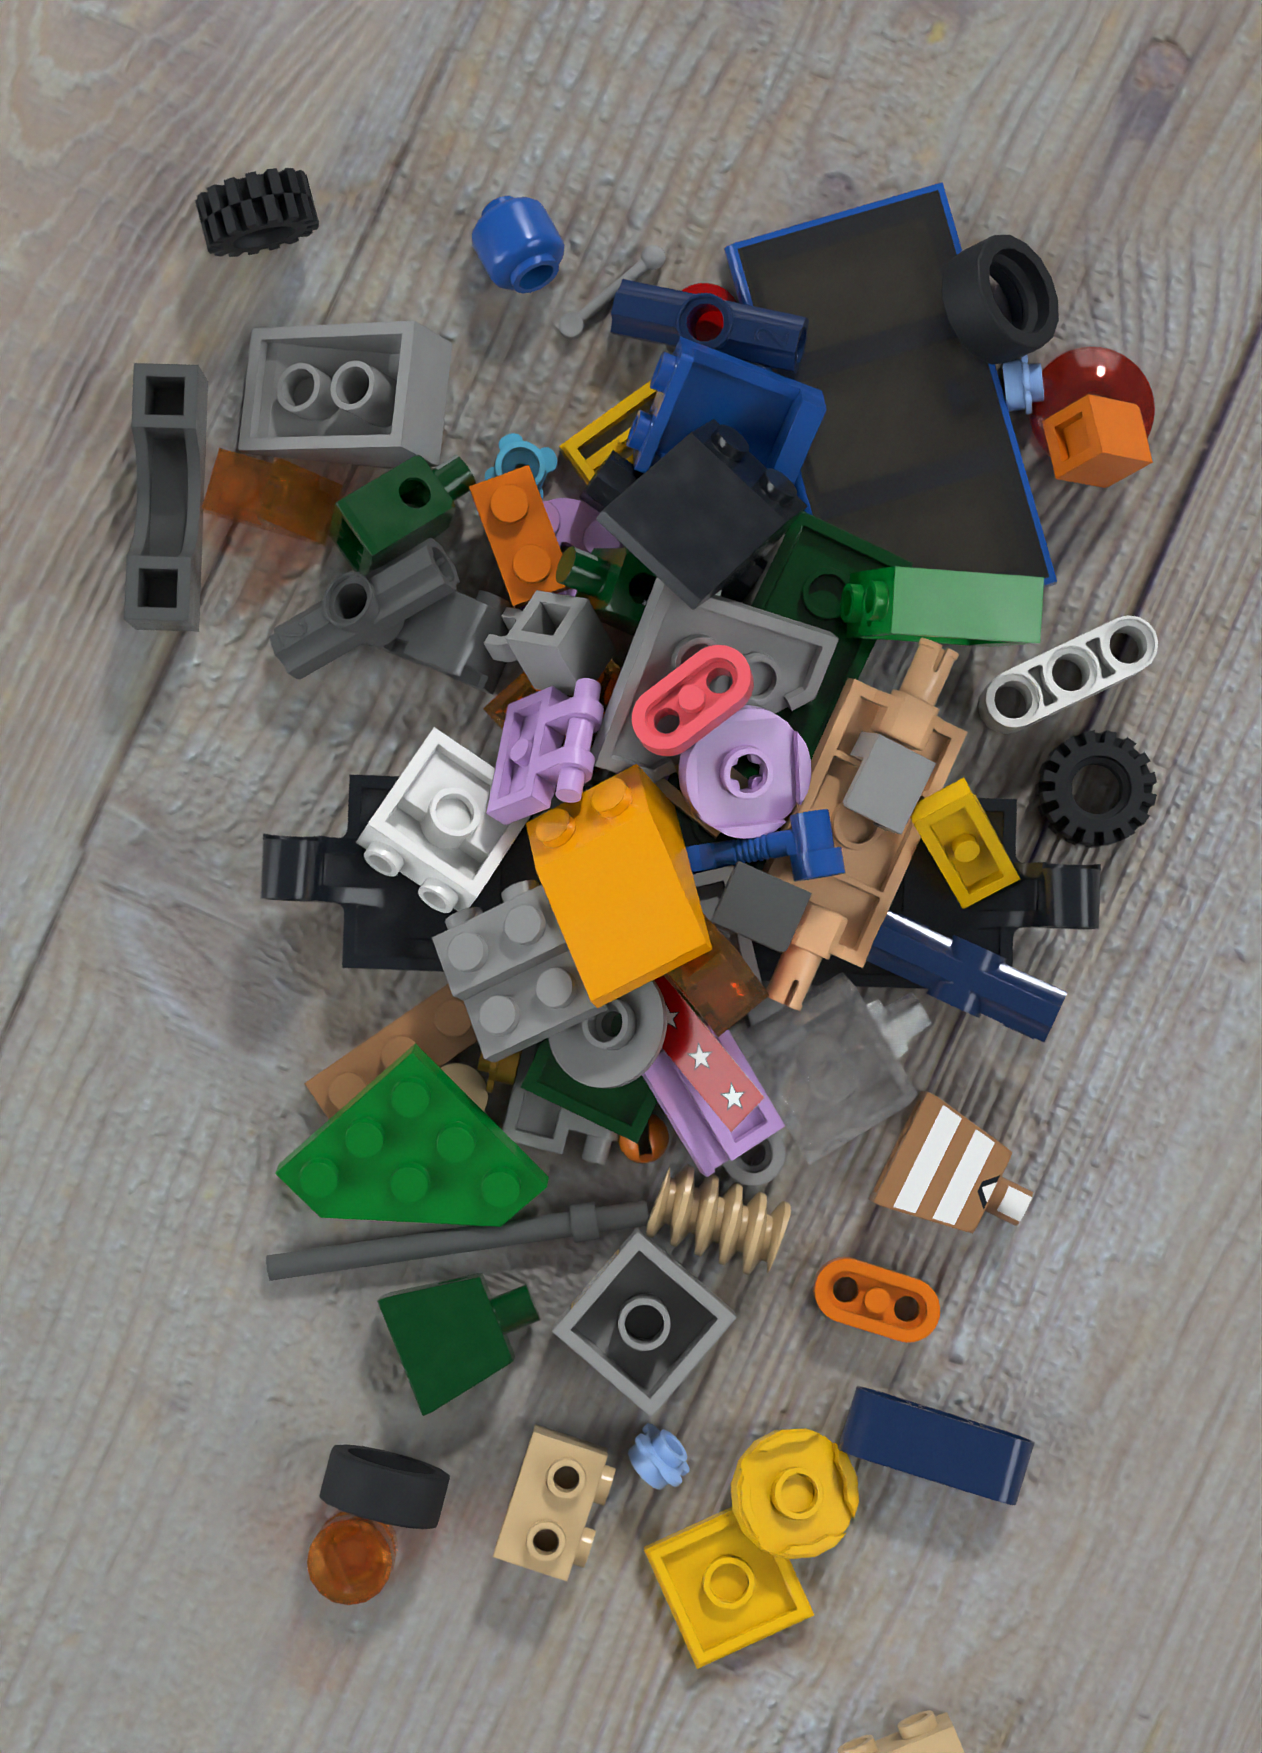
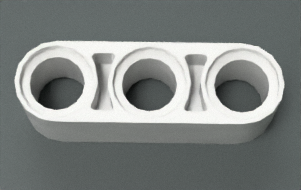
[978,615,1158,734]

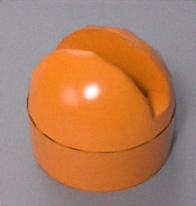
[618,1114,669,1164]

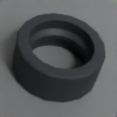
[942,235,1059,365]
[319,1444,450,1529]

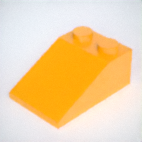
[526,764,713,1009]

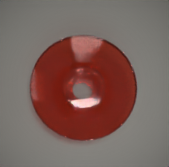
[1029,346,1155,456]

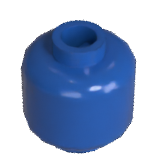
[472,196,564,294]

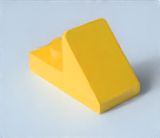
[910,777,1020,909]

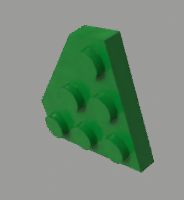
[275,1043,549,1227]

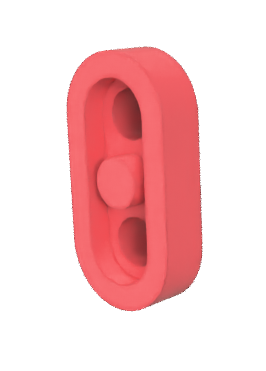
[632,645,754,756]

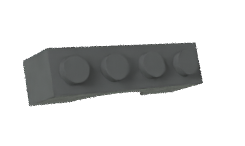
[124,363,208,632]

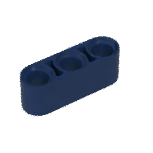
[838,1386,1035,1505]

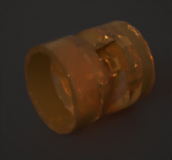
[307,1510,399,1605]

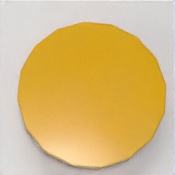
[731,1428,859,1559]

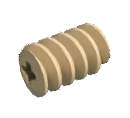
[646,1164,791,1275]

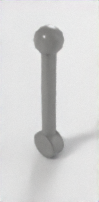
[559,245,666,340]

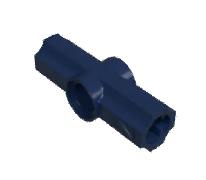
[611,279,809,373]
[866,911,1068,1042]

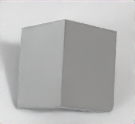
[843,731,936,835]

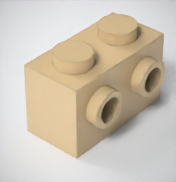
[493,1424,616,1581]

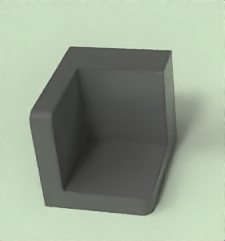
[709,861,812,953]

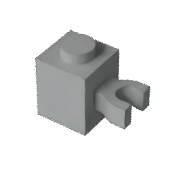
[484,590,616,696]

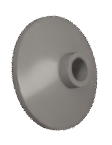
[548,980,667,1088]

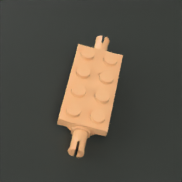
[762,638,968,1011]

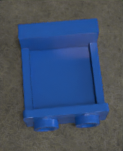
[626,336,827,484]

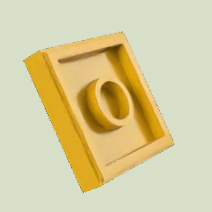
[644,1507,814,1669]

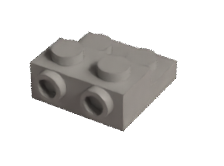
[432,880,608,1063]

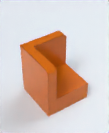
[1042,394,1153,488]

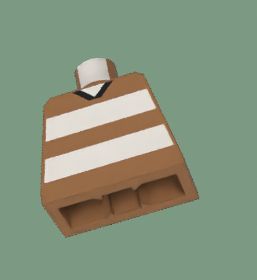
[868,1091,1033,1234]

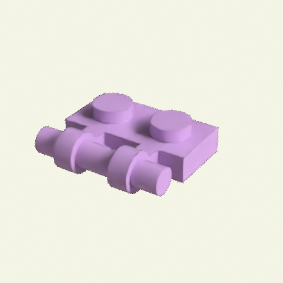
[486,678,604,825]

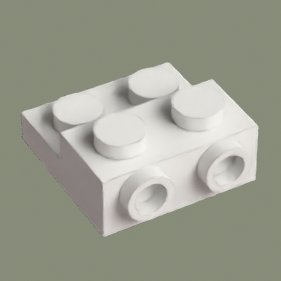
[356,727,531,913]

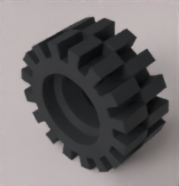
[195,168,319,257]
[1035,730,1157,848]

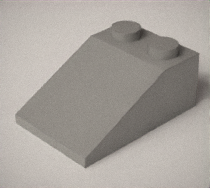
[238,321,452,468]

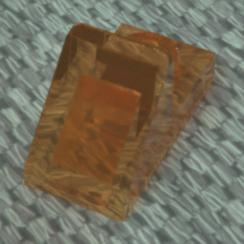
[202,448,343,547]

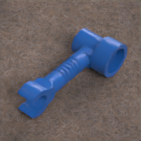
[686,809,846,882]

